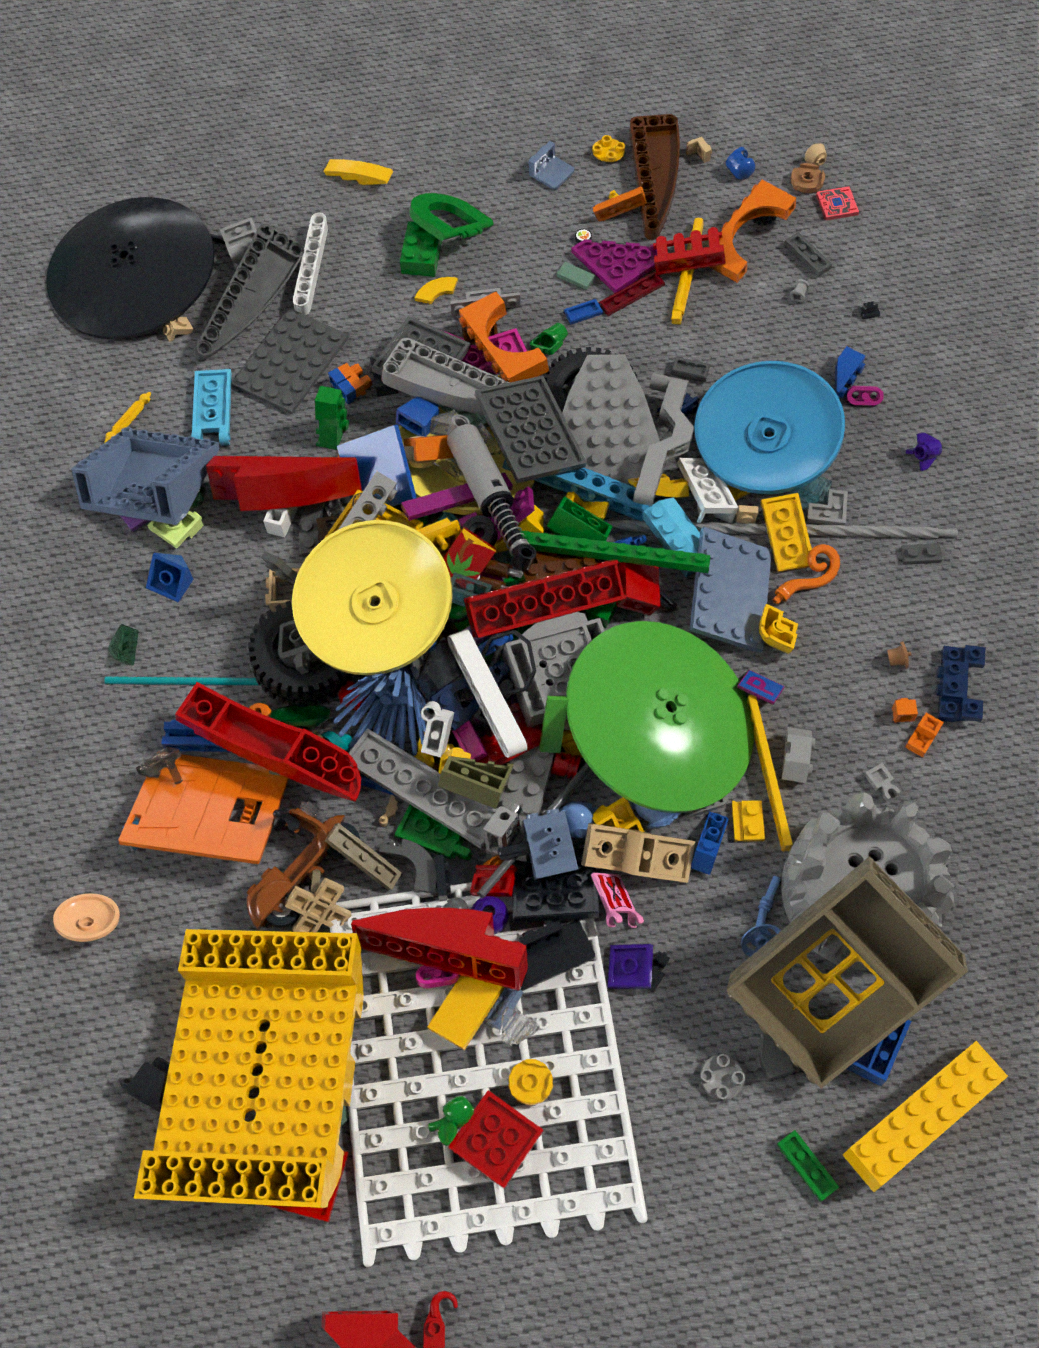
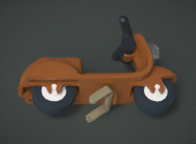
[246,801,360,930]

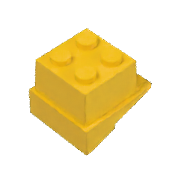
[417,518,461,557]

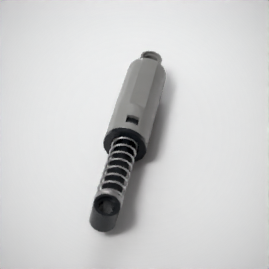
[447,415,536,571]

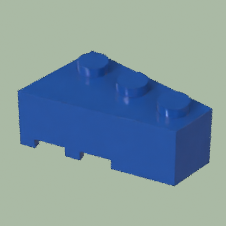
[847,1020,911,1086]

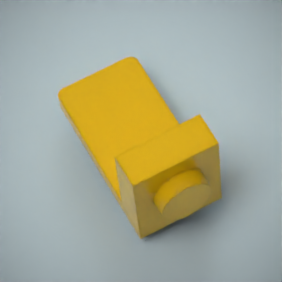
[566,492,609,520]

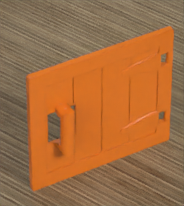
[118,751,289,864]

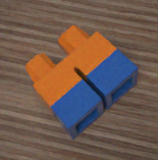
[328,363,372,405]

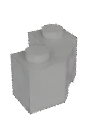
[781,727,815,783]

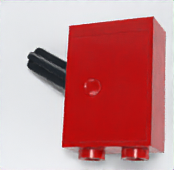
[616,562,677,616]

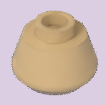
[805,143,827,166]

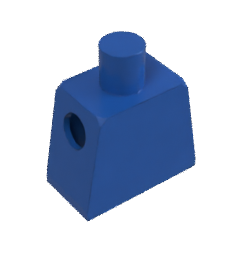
[396,397,439,437]

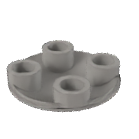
[700,1054,745,1100]

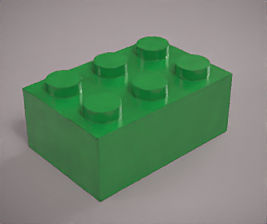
[400,221,442,277]
[547,496,613,541]

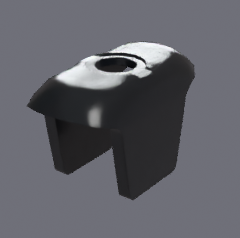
[120,1057,170,1112]

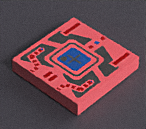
[816,186,859,221]

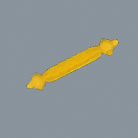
[104,392,151,443]

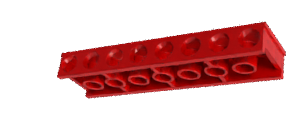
[463,560,626,638]

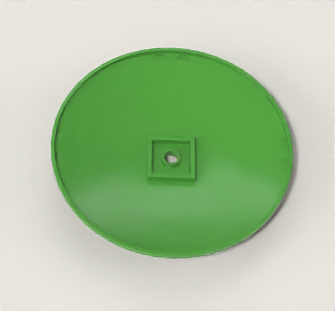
[566,621,754,813]

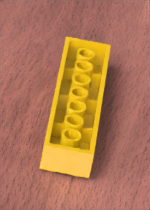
[842,1041,1008,1192]

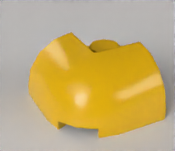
[759,604,798,654]
[592,797,644,845]

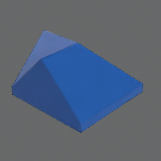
[146,553,194,602]

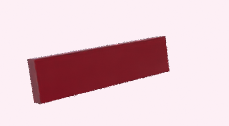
[598,271,665,316]

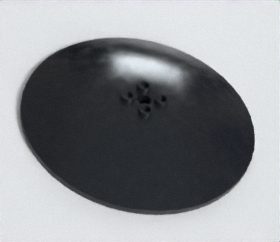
[46,197,215,339]

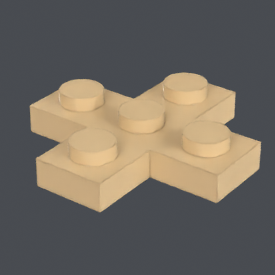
[285,878,352,932]

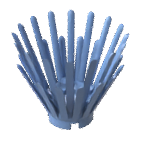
[334,666,429,756]

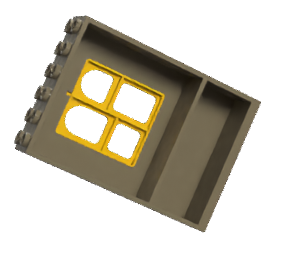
[727,856,968,1089]

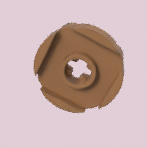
[791,163,825,193]

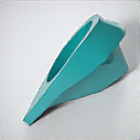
[321,731,352,753]

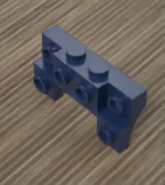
[936,645,986,722]

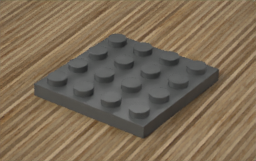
[372,316,471,376]

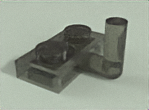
[136,746,183,784]

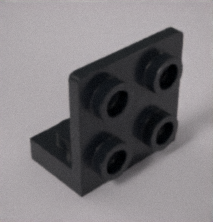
[435,855,478,901]

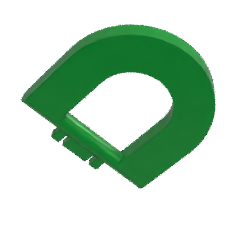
[409,193,494,241]

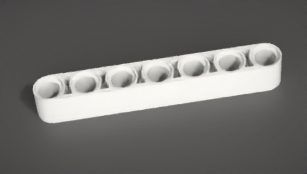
[293,213,328,315]
[447,629,527,758]

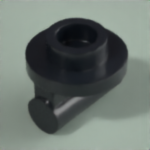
[860,301,880,319]

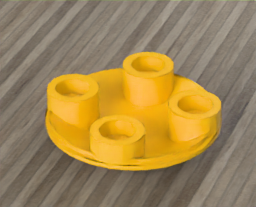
[592,135,625,162]

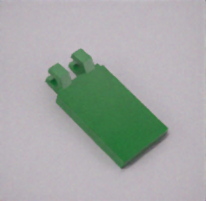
[394,804,473,860]

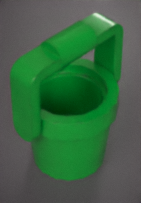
[530,323,568,355]

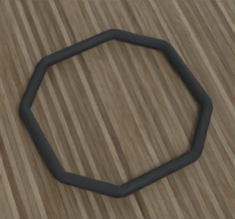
[481,630,536,697]

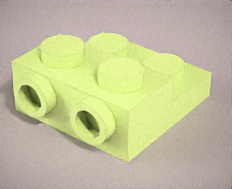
[147,511,204,548]

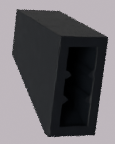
[416,637,463,698]

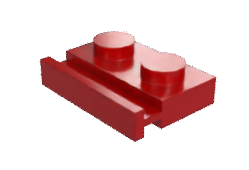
[470,865,517,897]

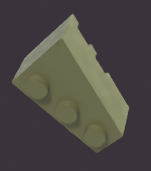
[438,756,514,809]

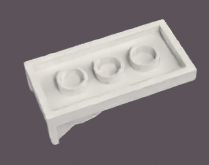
[677,458,739,523]

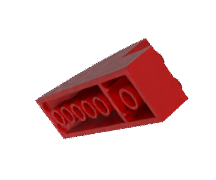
[206,456,362,511]
[351,908,528,991]

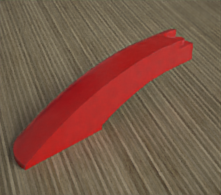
[175,682,361,802]

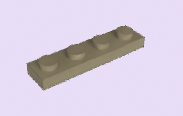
[325,823,402,891]

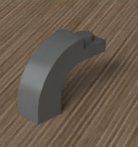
[379,839,437,898]

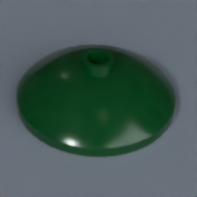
[269,704,330,730]

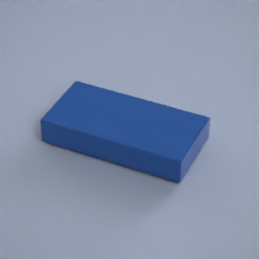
[564,299,603,325]

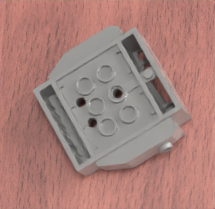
[502,612,605,730]

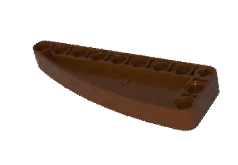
[629,114,680,240]

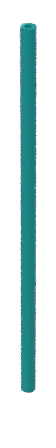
[104,676,261,686]

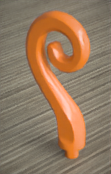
[772,544,840,604]

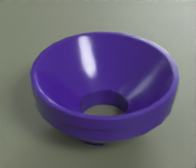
[471,896,509,935]

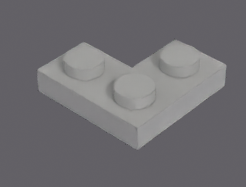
[807,489,848,526]

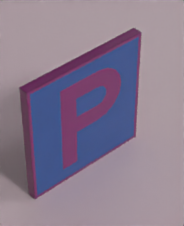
[737,670,785,705]

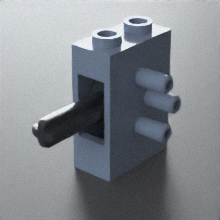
[498,808,578,879]

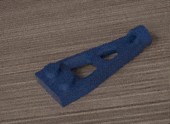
[429,660,510,731]

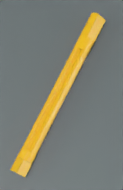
[671,218,704,325]

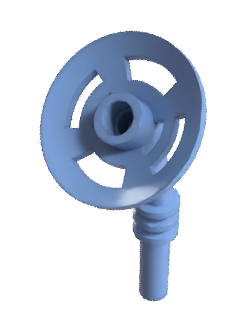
[741,876,781,957]

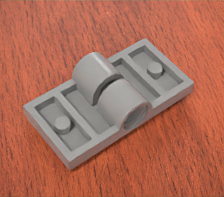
[220,217,260,280]

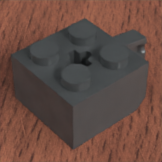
[278,620,320,674]

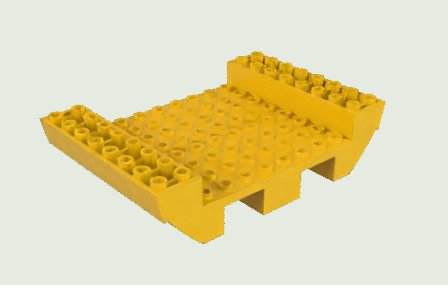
[134,929,364,1208]

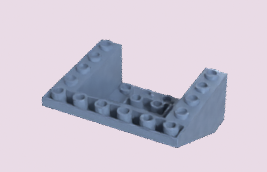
[71,427,220,525]

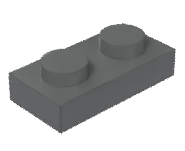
[901,543,943,564]

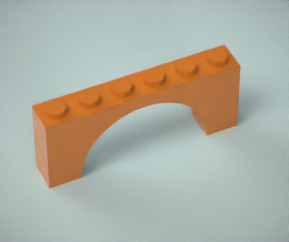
[710,179,796,283]
[459,292,549,382]

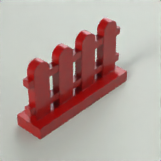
[653,227,726,275]

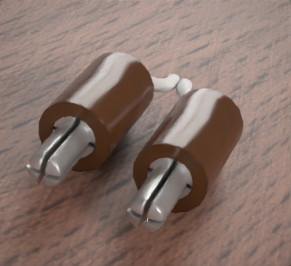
[477,559,523,592]

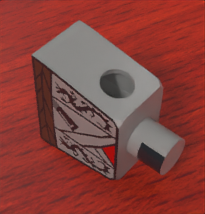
[483,803,522,854]

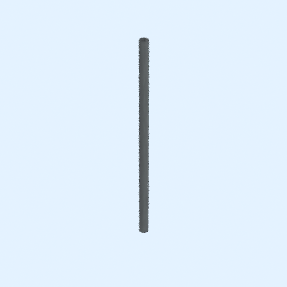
[477,763,591,898]

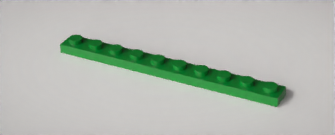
[519,530,710,573]

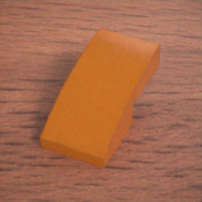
[905,712,944,758]

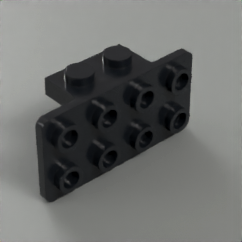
[519,920,595,991]

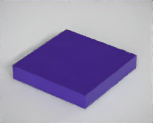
[608,944,653,989]

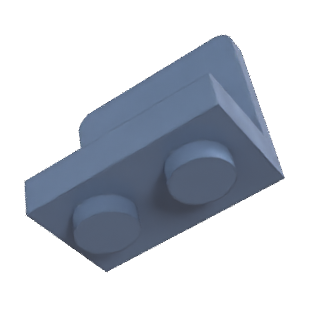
[528,141,574,190]

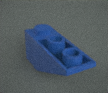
[834,346,866,398]
[691,812,729,875]

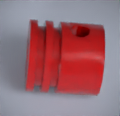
[551,751,581,779]

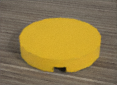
[509,1059,553,1105]

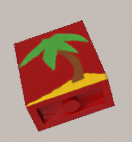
[443,527,496,589]

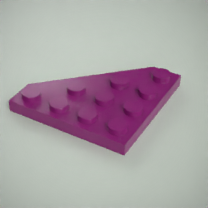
[571,239,657,293]

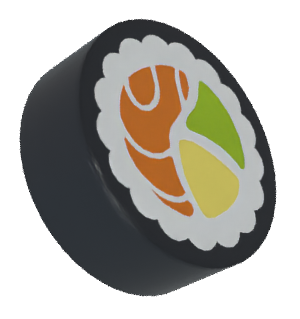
[575,229,592,243]

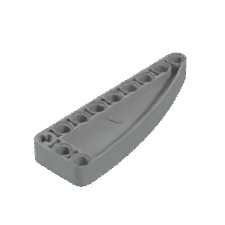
[381,338,510,415]

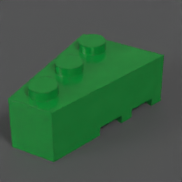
[315,386,349,450]

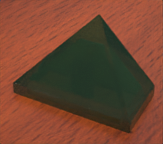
[108,624,139,665]

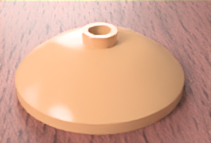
[53,894,120,942]

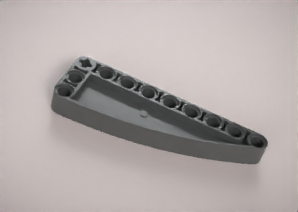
[193,224,304,361]

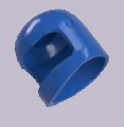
[726,147,755,180]

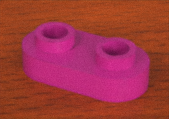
[846,386,884,405]
[416,966,460,989]

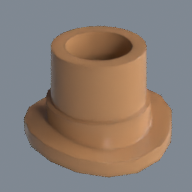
[887,641,912,669]

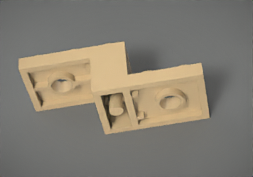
[581,823,695,883]

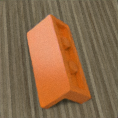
[593,187,647,221]
[403,435,454,461]

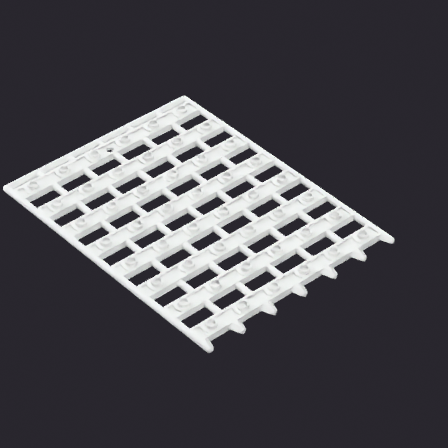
[329,882,648,1267]

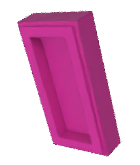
[452,721,488,762]

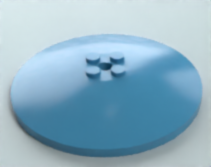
[694,361,845,494]

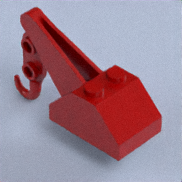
[322,1291,458,1348]

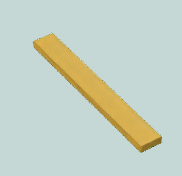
[747,695,793,852]

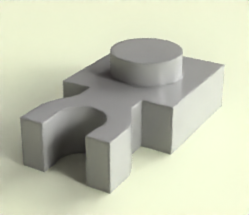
[864,763,901,802]

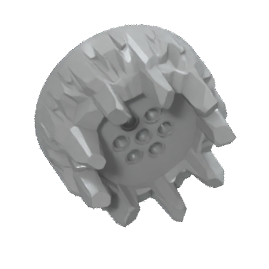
[781,793,955,971]

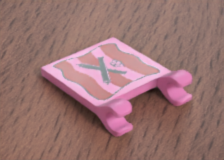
[591,873,644,928]

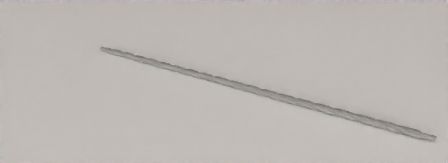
[423,517,958,539]

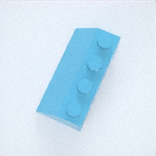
[642,497,700,577]

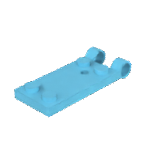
[191,369,232,446]

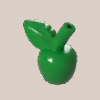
[428,1095,474,1146]

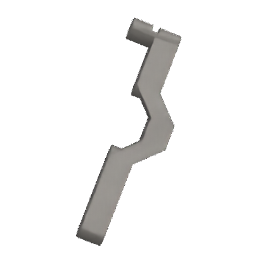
[633,373,694,506]

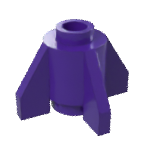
[906,432,942,471]

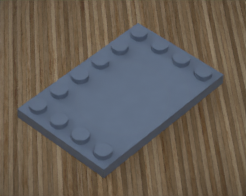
[689,527,772,652]

